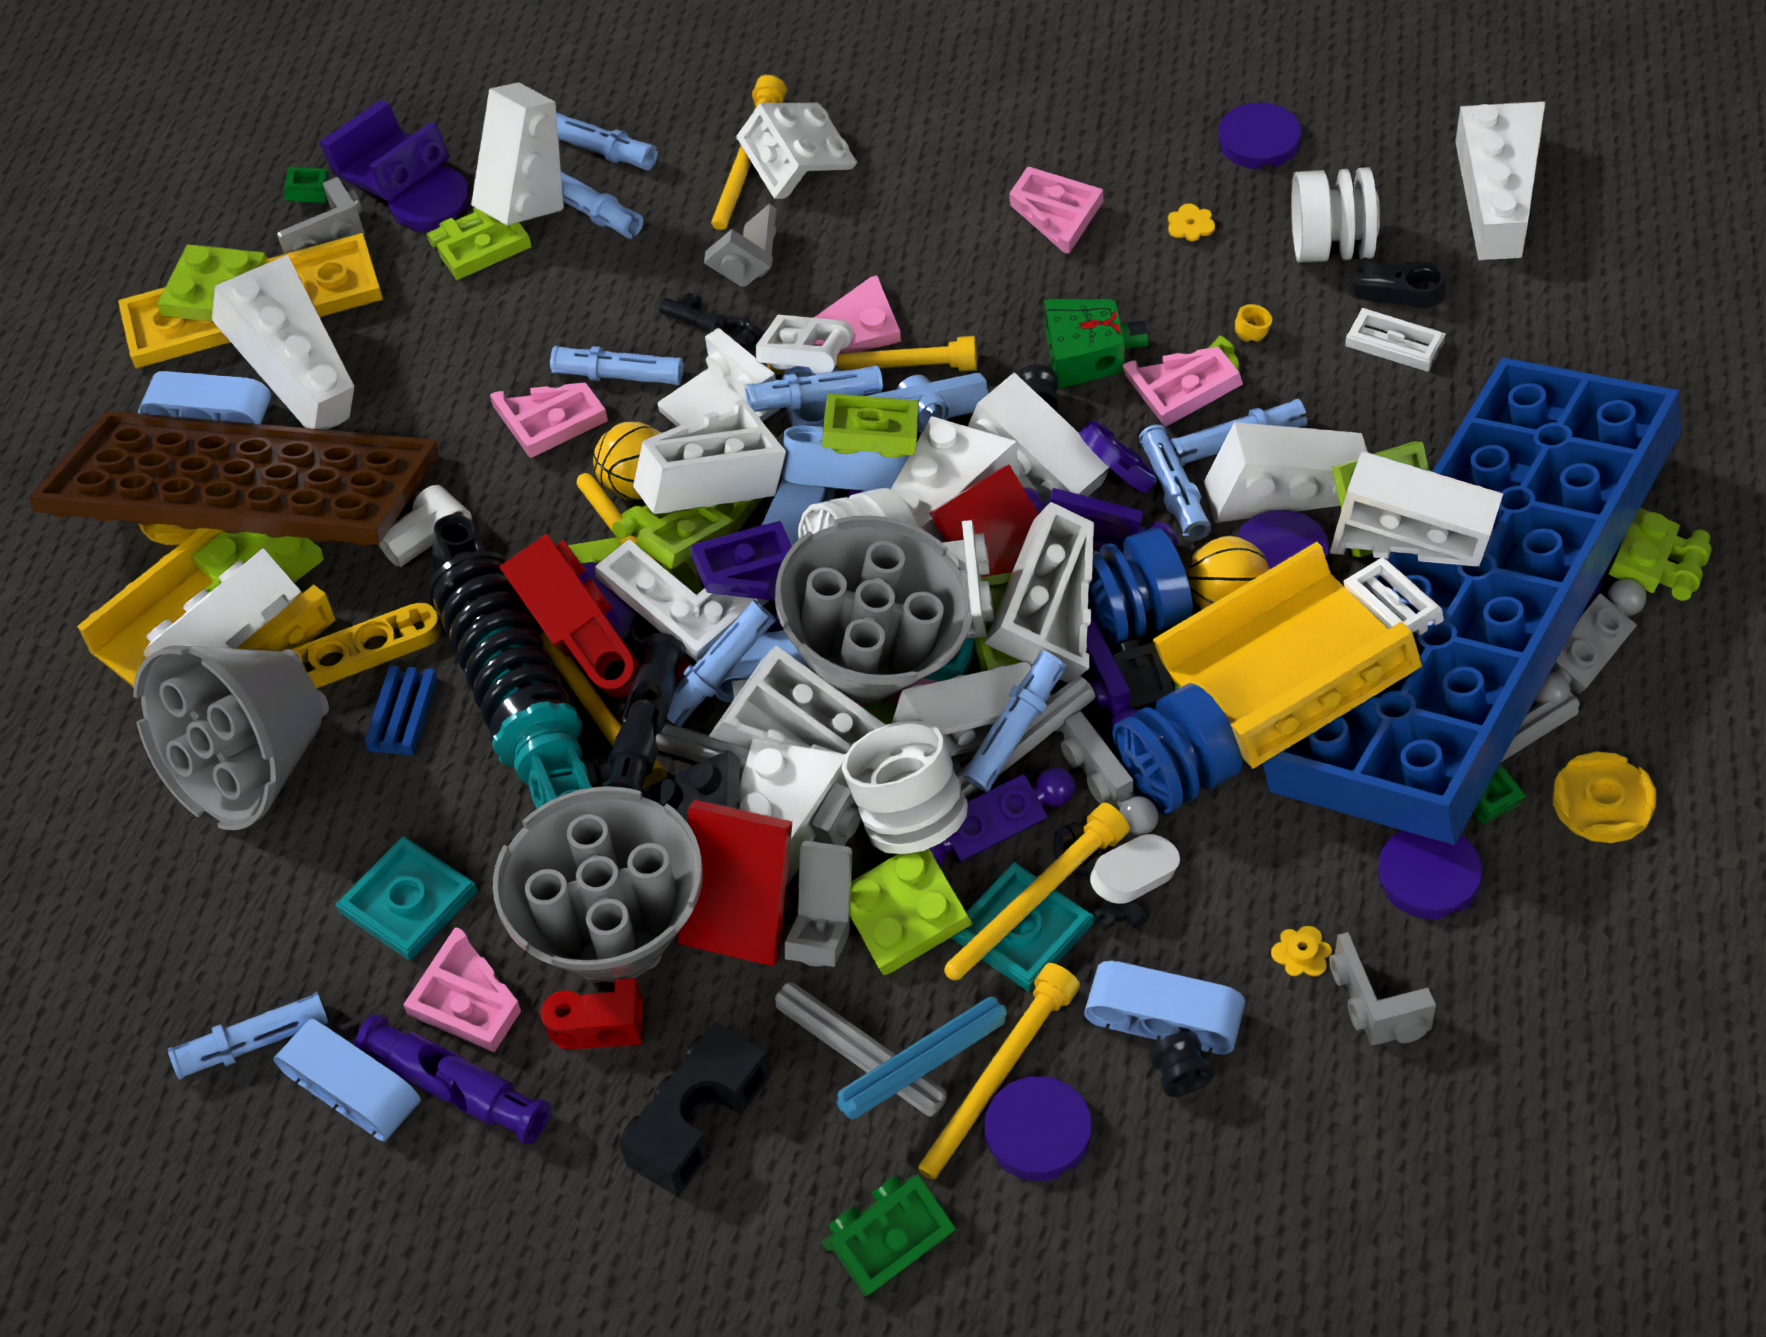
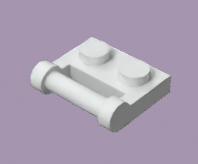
[756,315,854,375]

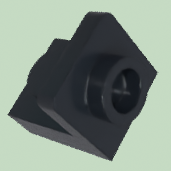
[1112,639,1174,709]

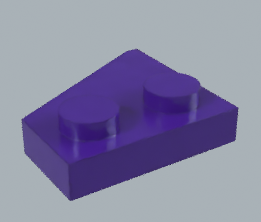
[691,521,792,601]

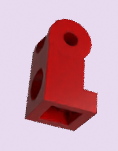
[540,978,643,1049]

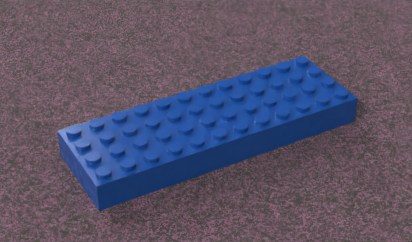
[1263,357,1682,845]

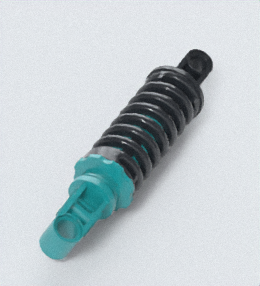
[427,515,592,809]

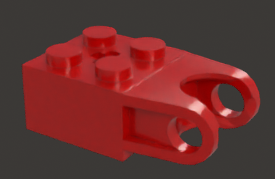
[499,534,640,698]

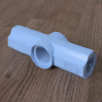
[868,373,989,433]

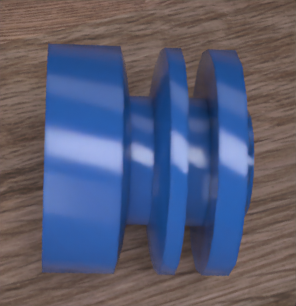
[1088,527,1193,647]
[1112,683,1243,815]

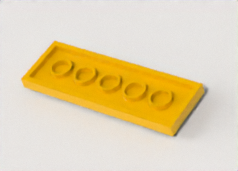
[118,233,383,369]

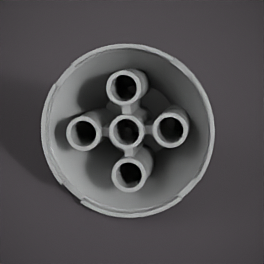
[775,516,973,705]
[133,646,329,830]
[493,787,703,983]

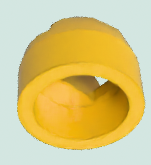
[1235,304,1272,342]

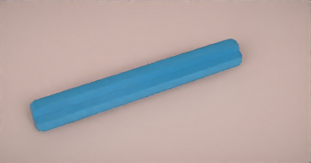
[836,997,1007,1119]

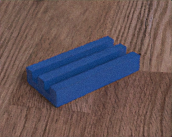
[364,665,438,755]

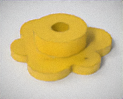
[1168,204,1215,241]
[1271,926,1332,976]

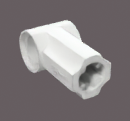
[378,485,472,567]

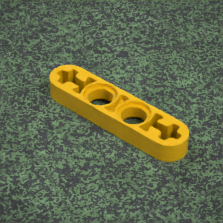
[290,603,442,688]

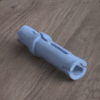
[556,112,657,171]
[561,171,643,239]
[550,346,684,386]
[745,365,883,412]
[1170,399,1307,466]
[1139,424,1211,542]
[667,600,776,727]
[961,651,1067,792]
[168,992,329,1080]

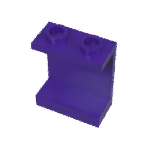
[319,100,450,201]

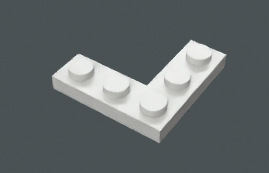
[595,540,769,662]

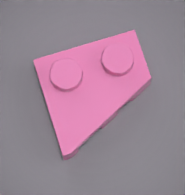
[1010,167,1103,254]
[813,275,901,354]
[1122,347,1243,427]
[490,382,608,458]
[403,927,521,1053]

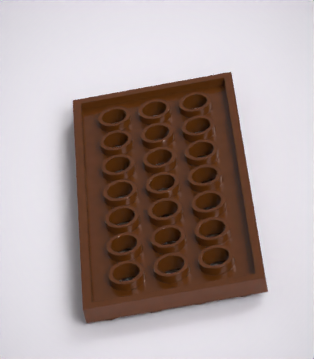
[29,411,438,546]

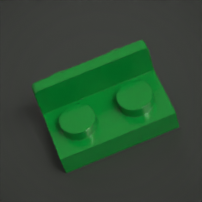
[821,1174,956,1296]

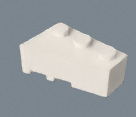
[471,82,564,225]
[968,373,1110,502]
[1204,422,1368,523]

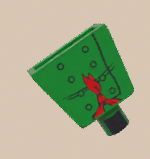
[1044,299,1148,388]

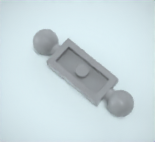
[1534,578,1646,706]
[1051,694,1158,836]

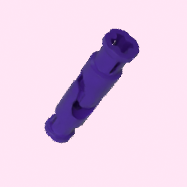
[354,1014,552,1144]

